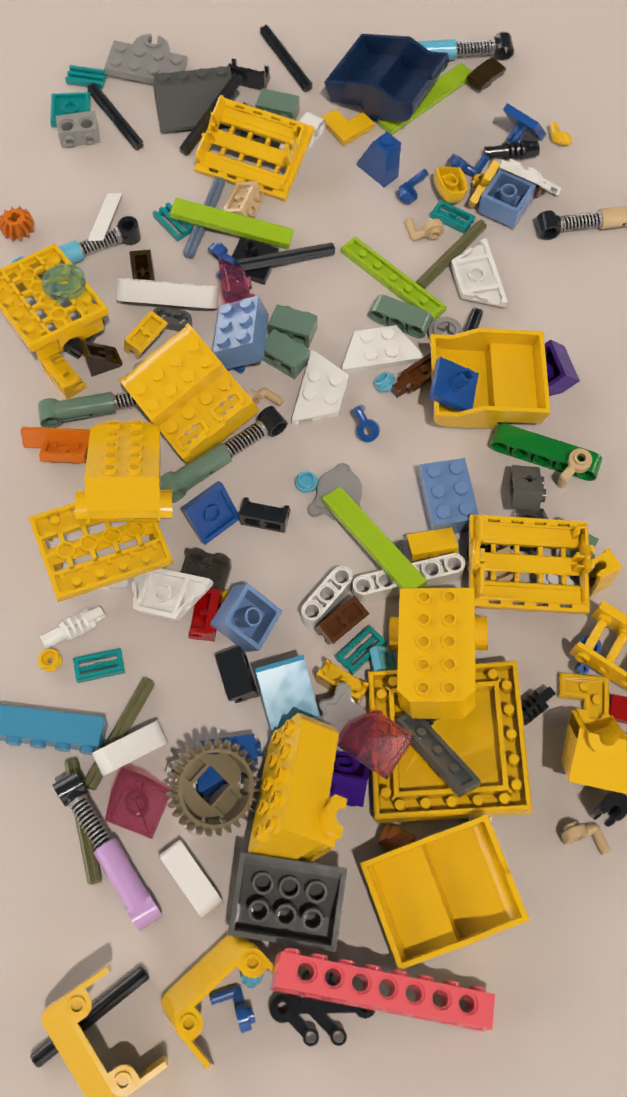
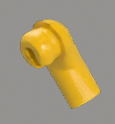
[549,122,572,146]

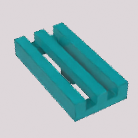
[65,65,108,89]
[430,199,476,234]
[152,202,193,242]
[335,625,387,675]
[73,648,126,683]

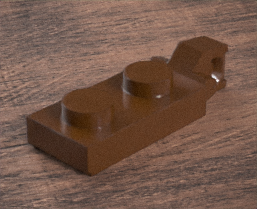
[392,353,432,398]

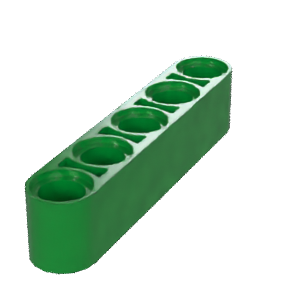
[490,423,602,481]

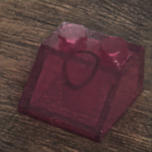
[218,259,255,304]

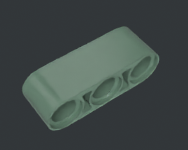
[368,295,433,338]

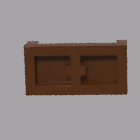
[315,596,370,645]

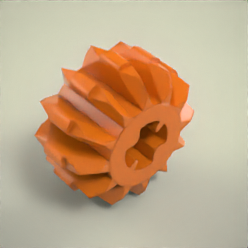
[0,206,34,242]

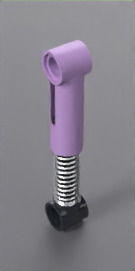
[52,771,163,931]

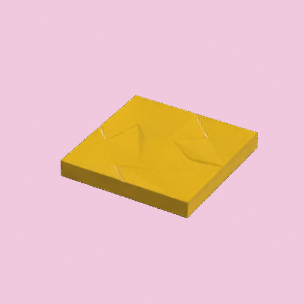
[368,661,532,823]

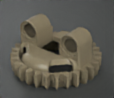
[165,738,261,837]

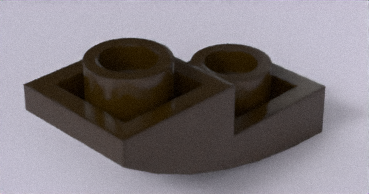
[467,57,507,90]

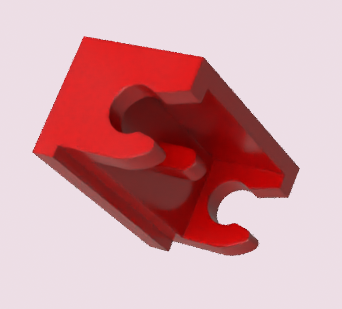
[188,588,222,642]

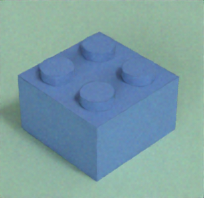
[478,169,536,229]
[210,583,282,652]

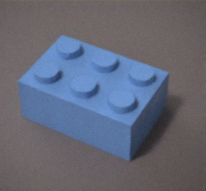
[212,296,269,369]
[418,458,479,534]

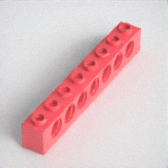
[270,948,495,1032]

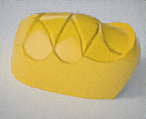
[434,167,468,203]

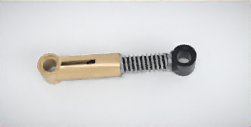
[536,206,627,240]

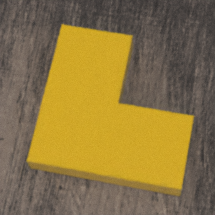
[321,109,375,146]
[467,159,500,208]
[558,673,609,721]

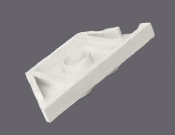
[489,158,562,196]
[451,238,508,308]
[342,325,424,374]
[292,350,349,425]
[132,568,214,622]

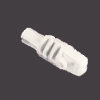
[40,606,105,649]

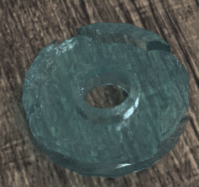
[42,264,86,301]

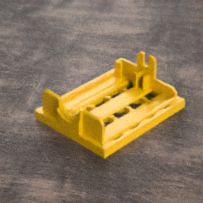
[194,95,315,202]
[0,243,109,360]
[28,503,173,602]
[469,514,595,615]

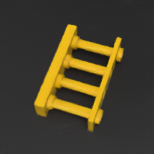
[569,600,627,690]

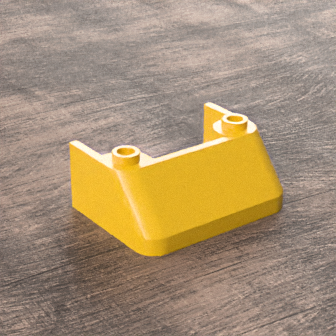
[161,935,274,1069]
[42,963,168,1097]

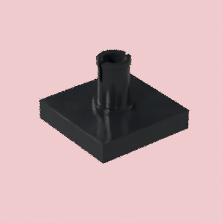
[228,238,279,285]

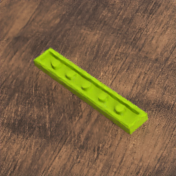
[378,63,472,135]
[170,197,294,249]
[341,236,447,323]
[322,486,427,588]

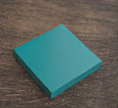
[50,92,91,128]

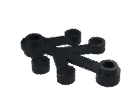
[269,970,375,1047]

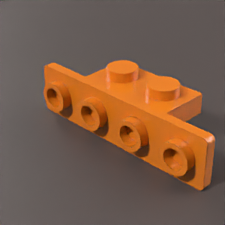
[20,427,90,464]

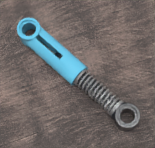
[417,32,514,61]
[12,216,141,277]

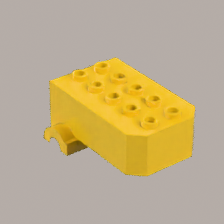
[75,420,173,522]
[389,588,488,719]
[560,708,627,794]
[248,713,347,862]

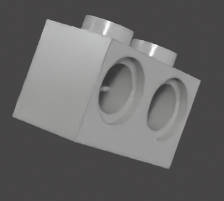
[56,111,101,148]

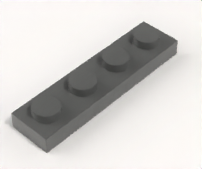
[394,714,481,798]

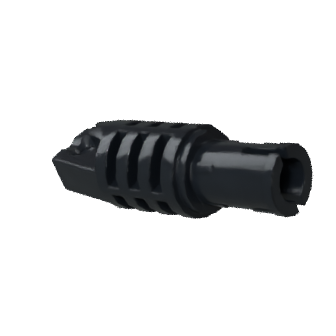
[484,140,540,161]
[521,686,556,726]

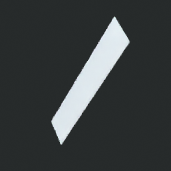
[87,193,122,241]

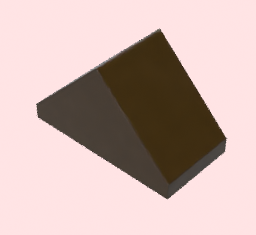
[129,249,155,281]
[79,340,123,377]

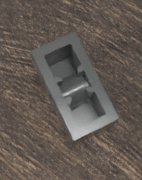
[509,465,546,511]

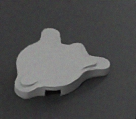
[308,463,362,521]
[311,682,371,752]

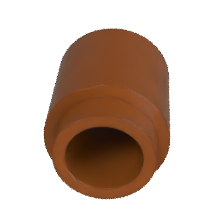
[378,825,416,852]

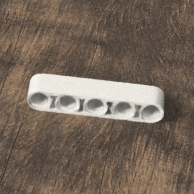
[116,278,219,309]
[352,553,465,603]

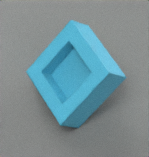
[369,646,397,671]

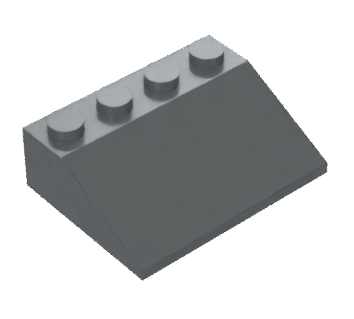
[153,66,235,133]
[228,851,347,952]

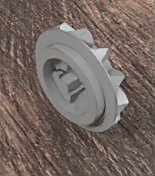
[429,317,463,336]

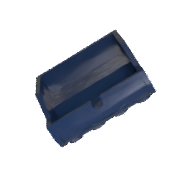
[324,34,449,122]

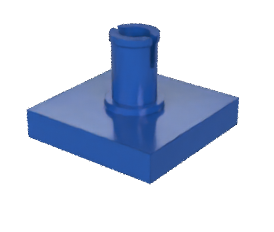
[503,103,546,143]
[429,357,479,412]
[181,481,240,545]

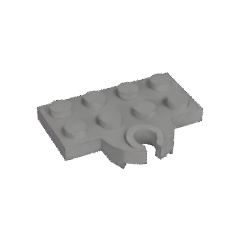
[104,34,188,85]

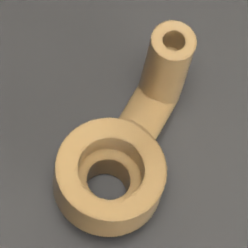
[405,218,444,241]
[245,387,284,406]
[557,448,592,489]
[561,822,611,855]

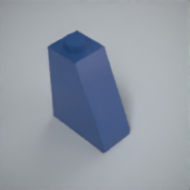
[357,132,401,188]
[194,734,262,797]

